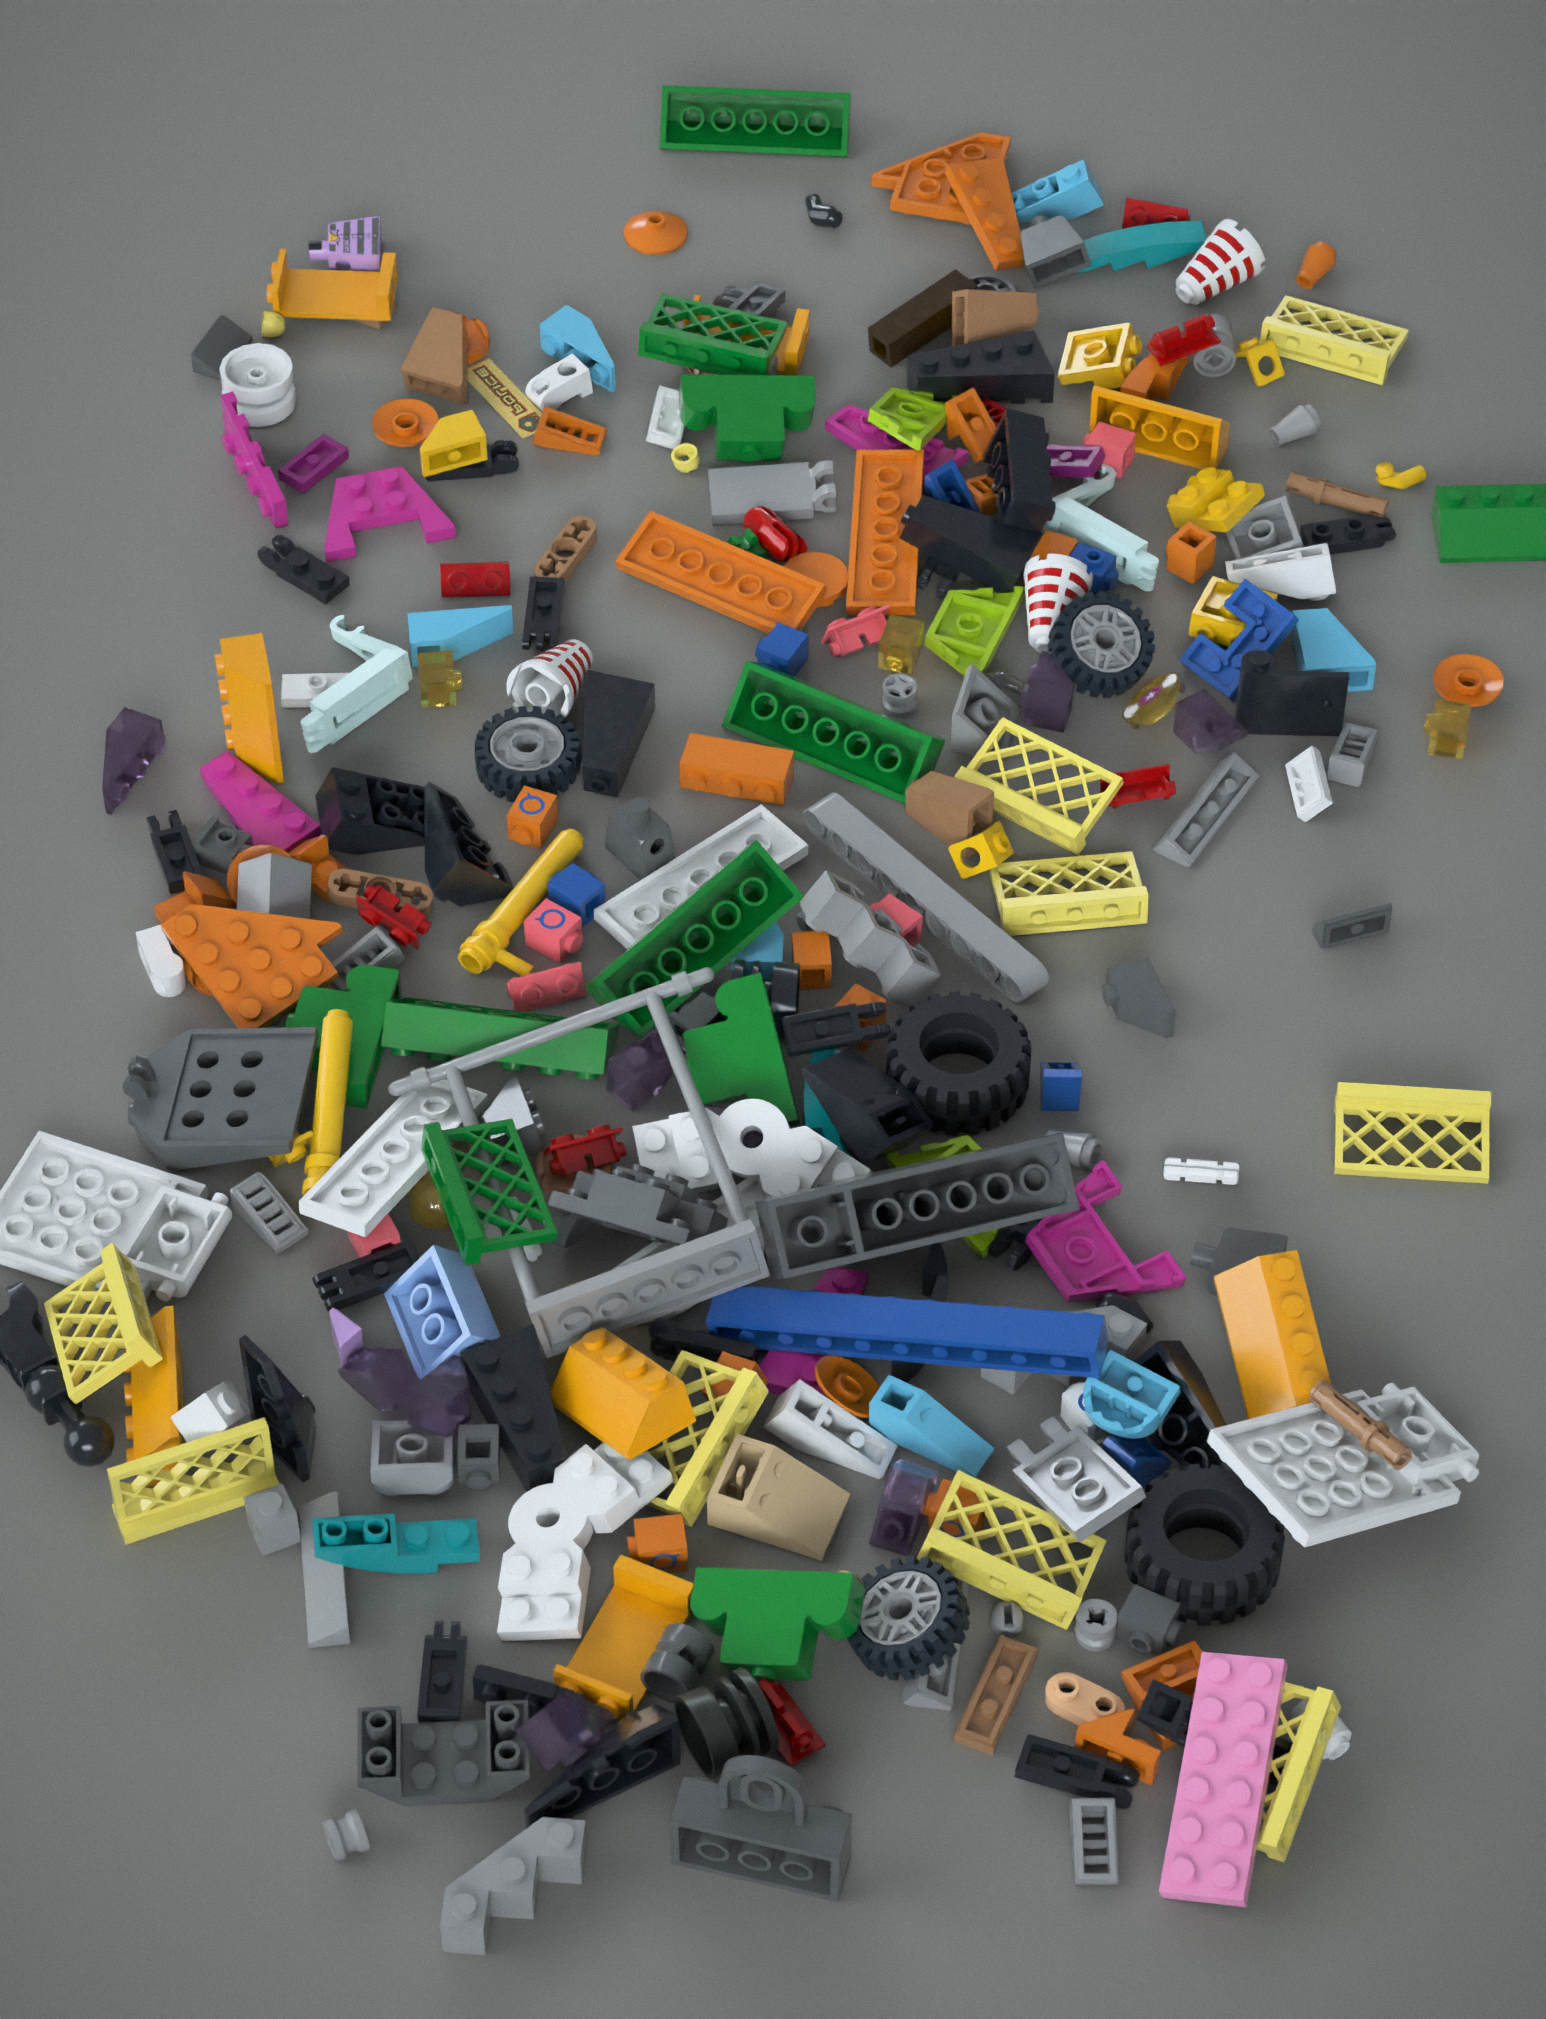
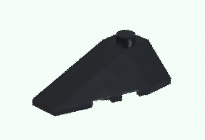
[425,782,514,907]
[239,1335,316,1483]
[1133,1340,1233,1473]
[524,1704,680,1828]

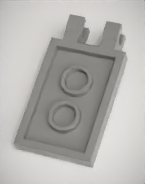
[708,460,837,525]
[1007,1416,1146,1543]

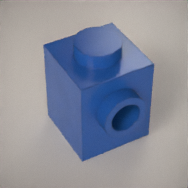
[1070,542,1119,596]
[755,622,809,677]
[548,862,605,928]

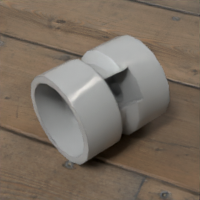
[1192,314,1236,377]

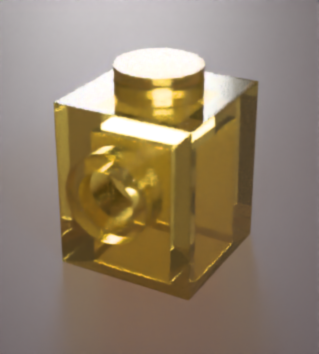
[878,614,924,675]
[417,651,463,708]
[1423,699,1471,759]

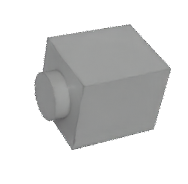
[244,1484,301,1556]

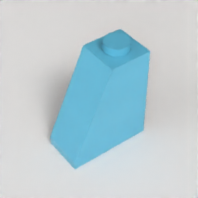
[1290,608,1376,692]

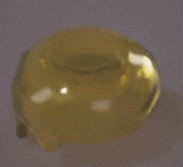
[409,1172,450,1229]

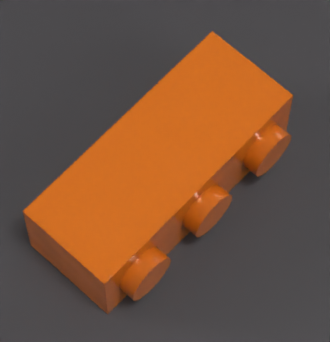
[679,733,794,806]

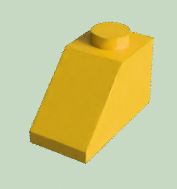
[420,409,488,477]

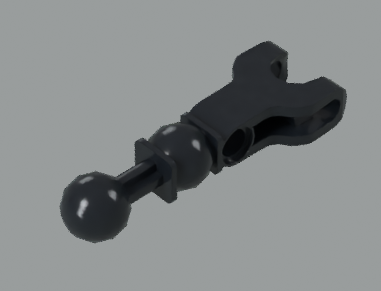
[0,1281,115,1467]

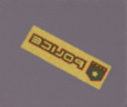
[468,358,542,439]

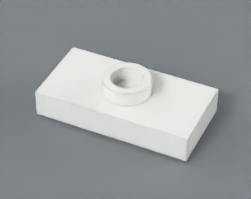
[646,385,684,449]
[281,673,349,708]
[1285,746,1333,822]

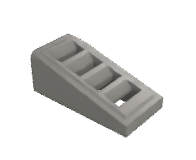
[1326,723,1379,787]
[330,925,406,992]
[230,1171,309,1254]
[1069,1798,1119,1885]

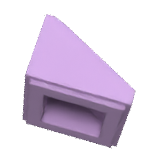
[329,1308,364,1368]

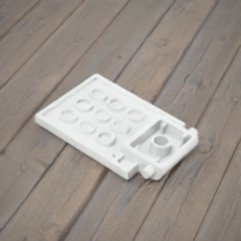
[0,1131,232,1302]
[1207,1383,1479,1548]

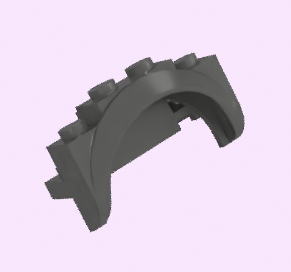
[548,1164,728,1248]

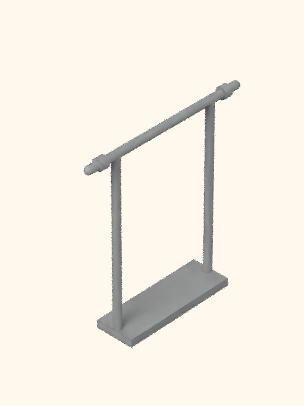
[388,967,770,1358]

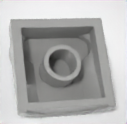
[1225,496,1304,560]
[370,1418,454,1496]

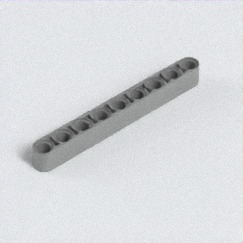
[802,792,1049,1004]

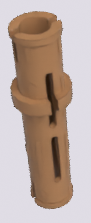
[1285,471,1389,519]
[1309,1380,1413,1470]

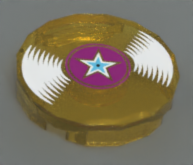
[1122,672,1186,729]

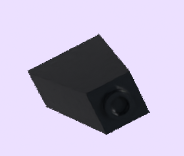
[900,495,1043,593]
[583,670,655,797]

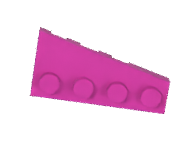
[221,391,288,528]
[825,404,969,493]
[200,750,321,853]
[759,1266,868,1399]

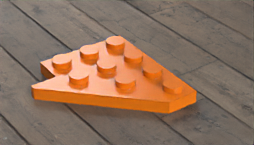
[871,132,1011,225]
[160,904,343,1028]

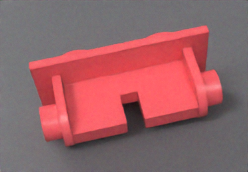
[821,605,896,657]
[506,961,586,1012]

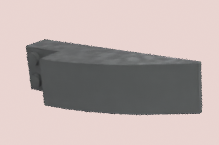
[755,1133,1079,1279]

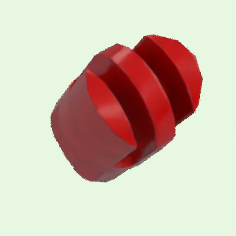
[743,506,807,562]

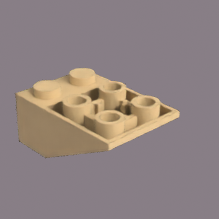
[707,1434,851,1561]

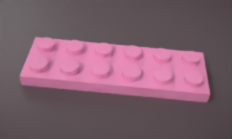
[1159,1652,1288,1907]

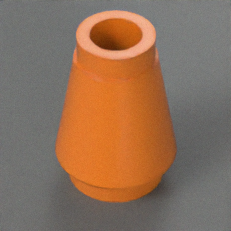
[1296,241,1336,289]

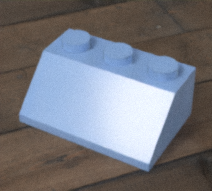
[384,1245,501,1385]

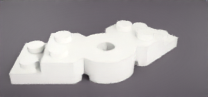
[632,1099,872,1198]
[497,1442,674,1642]

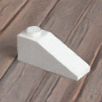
[1225,543,1336,601]
[763,1379,898,1479]
[170,1381,250,1442]

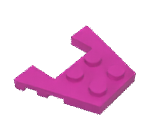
[324,466,456,562]
[1025,1160,1187,1303]

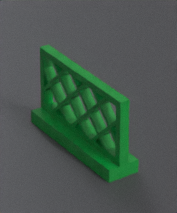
[638,293,788,375]
[421,1118,558,1265]

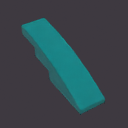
[1079,221,1207,274]

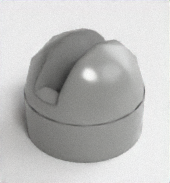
[990,1601,1024,1638]

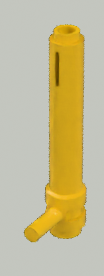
[458,829,584,976]
[302,1009,353,1196]

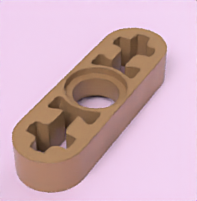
[534,516,597,584]
[327,869,433,915]

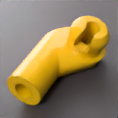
[1375,462,1427,490]

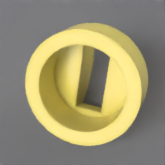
[262,311,285,338]
[671,443,700,473]

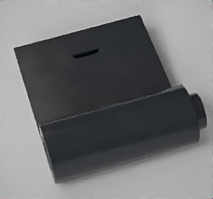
[1234,650,1349,736]

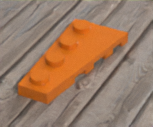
[944,157,1025,271]

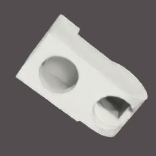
[525,354,593,411]
[135,925,186,997]

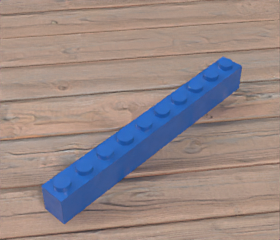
[706,1285,1109,1378]

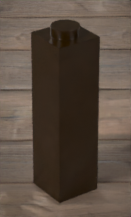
[868,269,978,368]

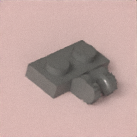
[712,282,785,326]

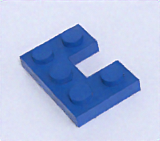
[1179,579,1299,702]

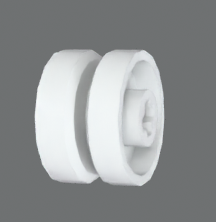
[219,343,296,427]

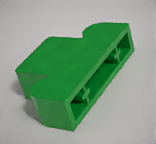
[679,374,816,462]
[286,965,401,1109]
[683,973,800,1126]
[691,1567,865,1683]

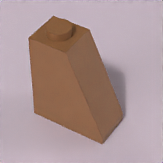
[952,289,1039,347]
[400,307,468,405]
[905,771,994,859]

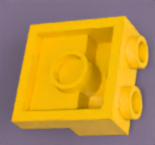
[1057,323,1142,389]
[1166,467,1265,533]
[1188,576,1278,647]

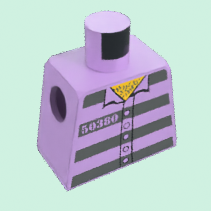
[309,216,382,272]

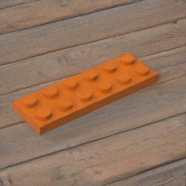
[846,449,925,615]
[615,510,827,634]

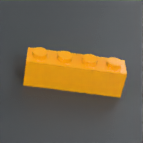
[1089,385,1230,470]
[214,633,284,784]
[1213,1250,1331,1419]
[123,1306,187,1487]
[550,1327,696,1461]

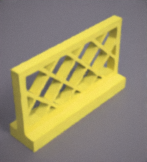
[1260,295,1409,385]
[954,717,1124,856]
[989,851,1149,936]
[1334,1082,1491,1184]
[44,1242,163,1404]
[646,1350,769,1527]
[107,1417,280,1545]
[917,1470,1107,1630]
[1256,1682,1341,1862]

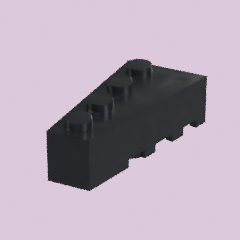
[907,331,1055,404]
[982,408,1056,533]
[461,1324,566,1492]

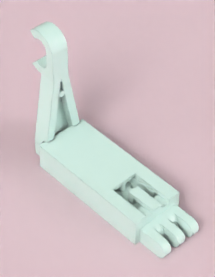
[1043,464,1159,591]
[300,615,413,753]

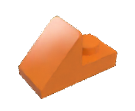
[945,387,996,463]
[288,835,349,902]
[154,871,237,924]
[1075,1709,1161,1786]

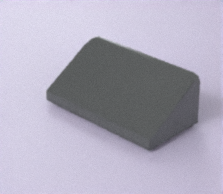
[191,315,253,380]
[1312,903,1392,949]

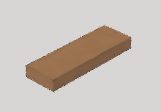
[954,1634,1039,1756]

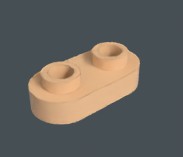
[1045,1672,1125,1726]

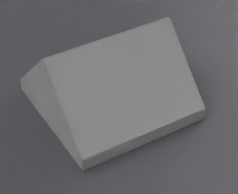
[950,664,1020,760]
[237,853,312,919]

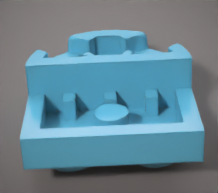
[1083,1350,1180,1439]

